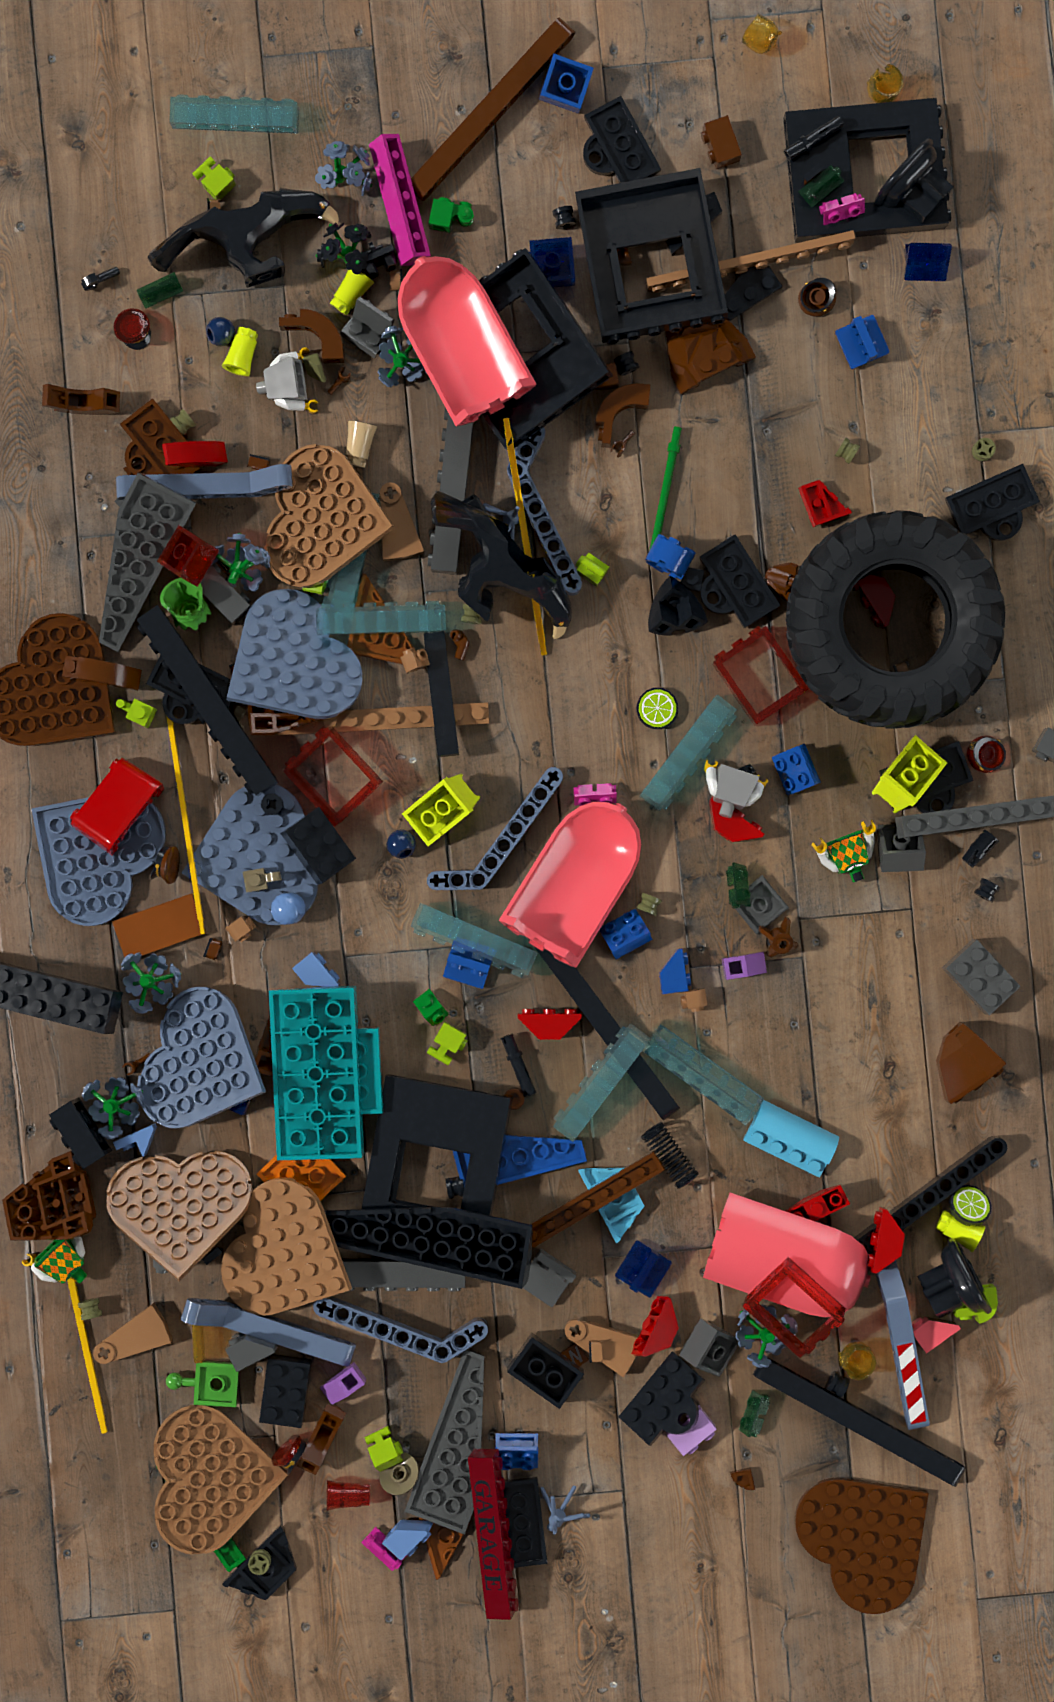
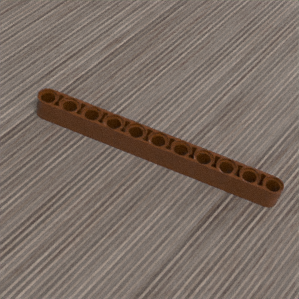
[411,17,576,201]

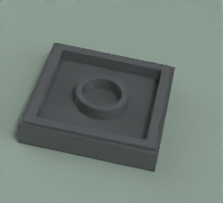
[730,875,789,935]

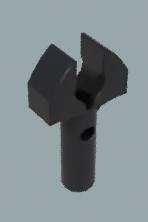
[81,267,120,291]

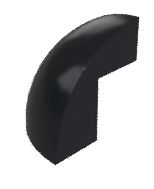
[648,576,708,636]

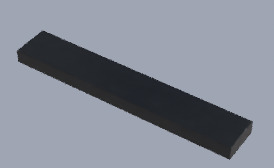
[423,631,459,758]

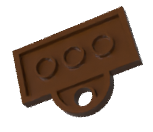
[120,398,205,475]

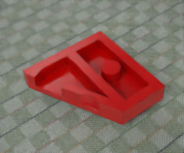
[798,480,852,527]

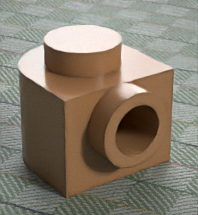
[400,648,430,674]
[226,916,256,943]
[680,988,708,1012]

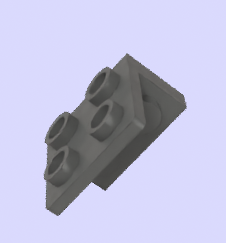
[340,297,394,358]
[523,1249,576,1307]

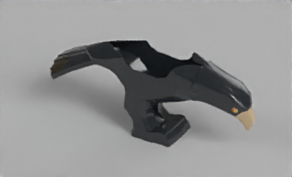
[147,188,339,288]
[431,491,572,639]

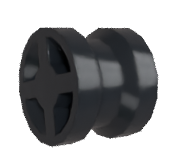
[552,206,576,229]
[614,351,640,376]
[261,794,284,815]
[974,878,1000,903]
[445,1176,464,1199]
[825,1371,850,1398]

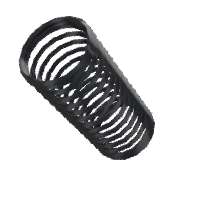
[641,1122,699,1189]

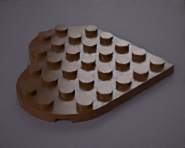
[0,613,115,746]
[795,1478,929,1614]

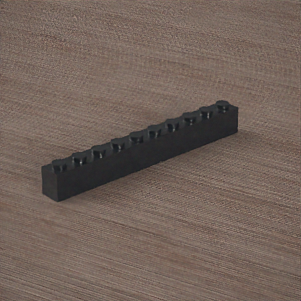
[137,605,279,796]

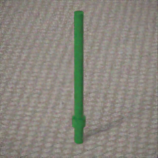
[650,426,682,549]

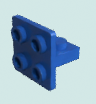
[835,315,890,369]
[772,743,821,796]
[600,909,653,960]
[443,937,495,989]
[495,1433,538,1470]

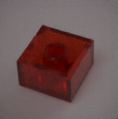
[157,525,219,587]

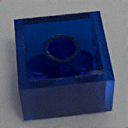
[529,237,575,287]

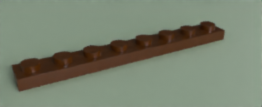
[530,1151,665,1248]

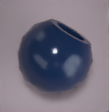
[206,317,235,347]
[386,829,416,859]

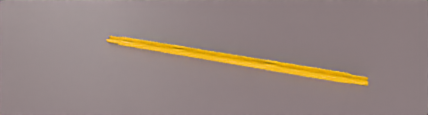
[503,418,547,655]
[167,717,205,934]
[67,1277,108,1434]

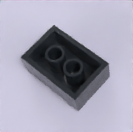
[280,807,356,885]
[49,1097,113,1169]
[507,1333,584,1409]
[259,1354,312,1428]

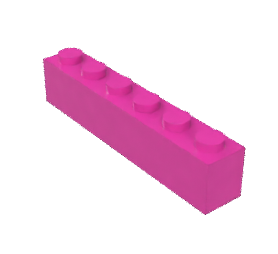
[369,134,431,266]

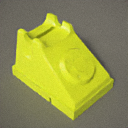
[872,735,947,813]
[402,774,480,847]

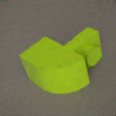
[953,1284,998,1324]

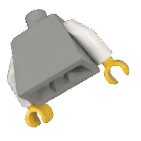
[256,347,318,414]
[704,760,768,818]

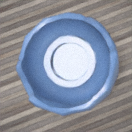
[271,892,306,925]

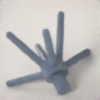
[483,503,526,540]
[540,1485,590,1535]

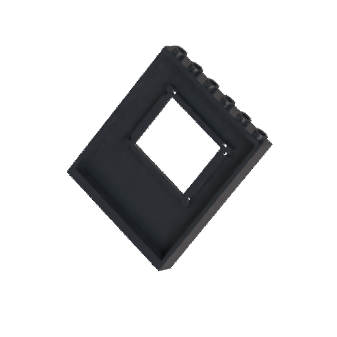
[783,98,951,243]
[575,168,728,344]
[479,248,613,450]
[362,1074,513,1216]

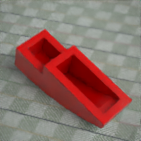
[162,441,228,468]

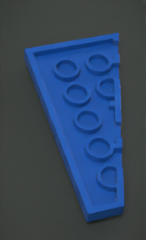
[453,1135,587,1187]

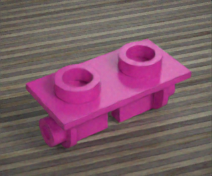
[819,193,865,225]
[573,783,617,806]
[361,1527,407,1571]

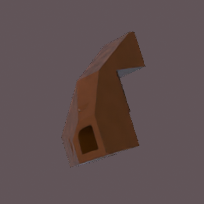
[936,1022,1006,1104]

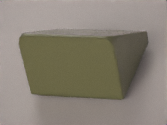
[303,353,326,382]

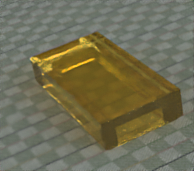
[192,1325,205,1363]

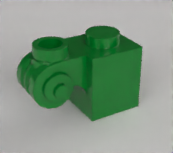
[429,197,474,233]

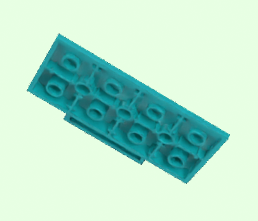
[269,986,383,1160]

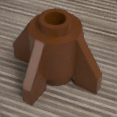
[765,562,799,601]
[758,917,798,957]

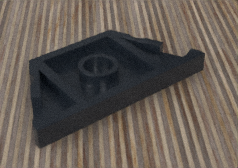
[222,1524,297,1600]

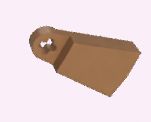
[380,482,425,562]
[93,1303,173,1364]
[565,1319,639,1378]

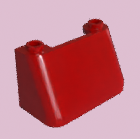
[70,758,164,856]

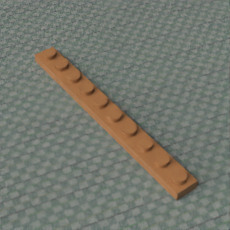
[646,230,855,293]
[278,702,489,736]

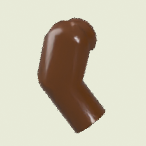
[450,629,469,661]

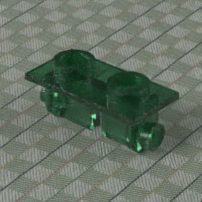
[798,165,844,208]
[137,272,183,309]
[726,862,751,908]
[739,1390,771,1437]

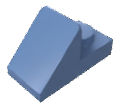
[113,1123,157,1157]

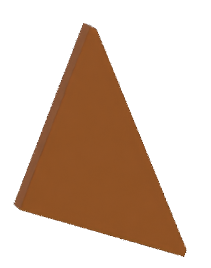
[347,573,426,670]
[419,1510,474,1580]

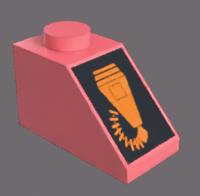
[912,1317,961,1354]

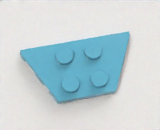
[578,1167,644,1243]

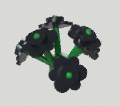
[316,222,372,274]

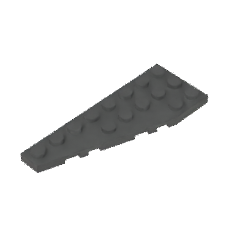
[99,472,196,652]
[404,1349,485,1535]

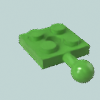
[166,1360,239,1407]

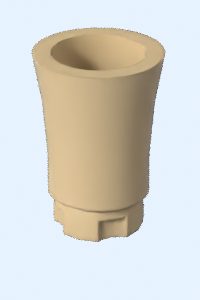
[345,421,377,468]

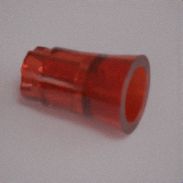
[327,1480,370,1511]

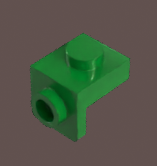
[413,989,449,1026]

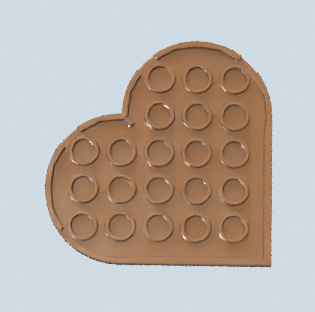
[264,444,395,588]
[106,1151,253,1282]
[221,1177,352,1316]
[154,1405,288,1555]

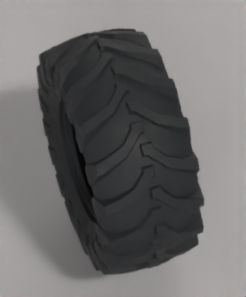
[786,510,1006,729]

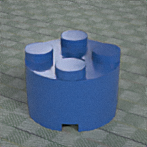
[645,534,696,580]

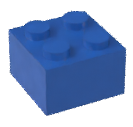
[539,54,594,114]

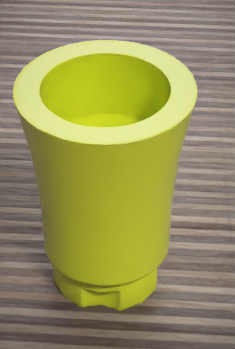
[330,270,374,315]
[222,327,258,376]
[935,1211,985,1252]

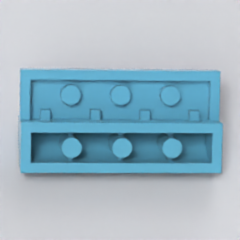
[743,1100,839,1178]

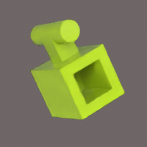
[192,157,236,200]
[575,552,609,587]
[116,698,157,729]
[427,1022,468,1065]
[364,1426,403,1472]

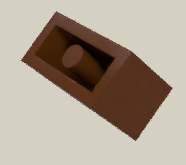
[701,115,742,169]

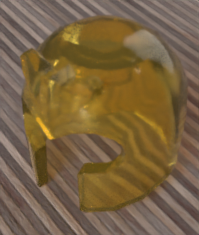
[742,13,782,54]
[867,64,904,103]
[838,1341,877,1380]

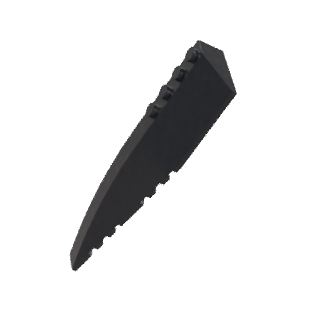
[324,1207,533,1289]

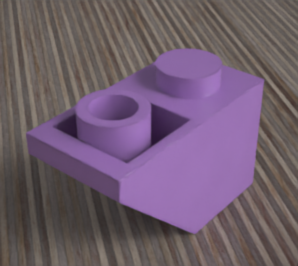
[721,952,767,980]
[319,1362,366,1405]

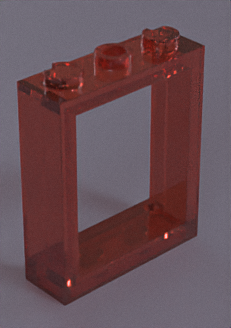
[712,626,809,726]
[283,726,384,827]
[742,1257,846,1358]

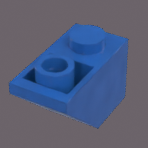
[659,948,691,994]

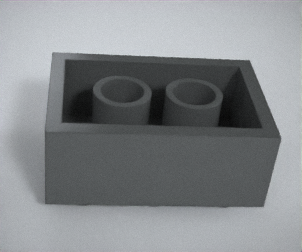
[942,939,1021,1016]

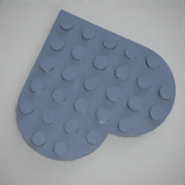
[227,589,362,719]
[182,785,318,925]
[31,797,166,926]
[137,987,266,1128]

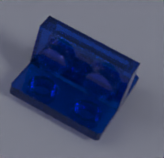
[904,243,952,281]
[615,1240,672,1298]

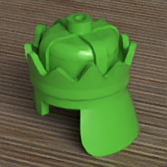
[160,577,211,630]

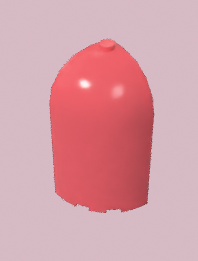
[398,256,536,427]
[499,802,641,968]
[703,1193,871,1318]

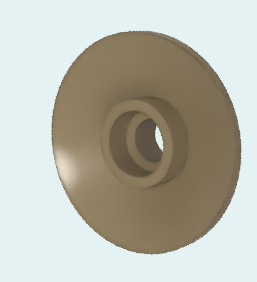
[379,1452,419,1496]

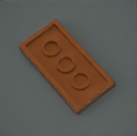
[112,893,207,958]

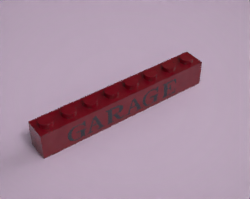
[468,1449,519,1620]

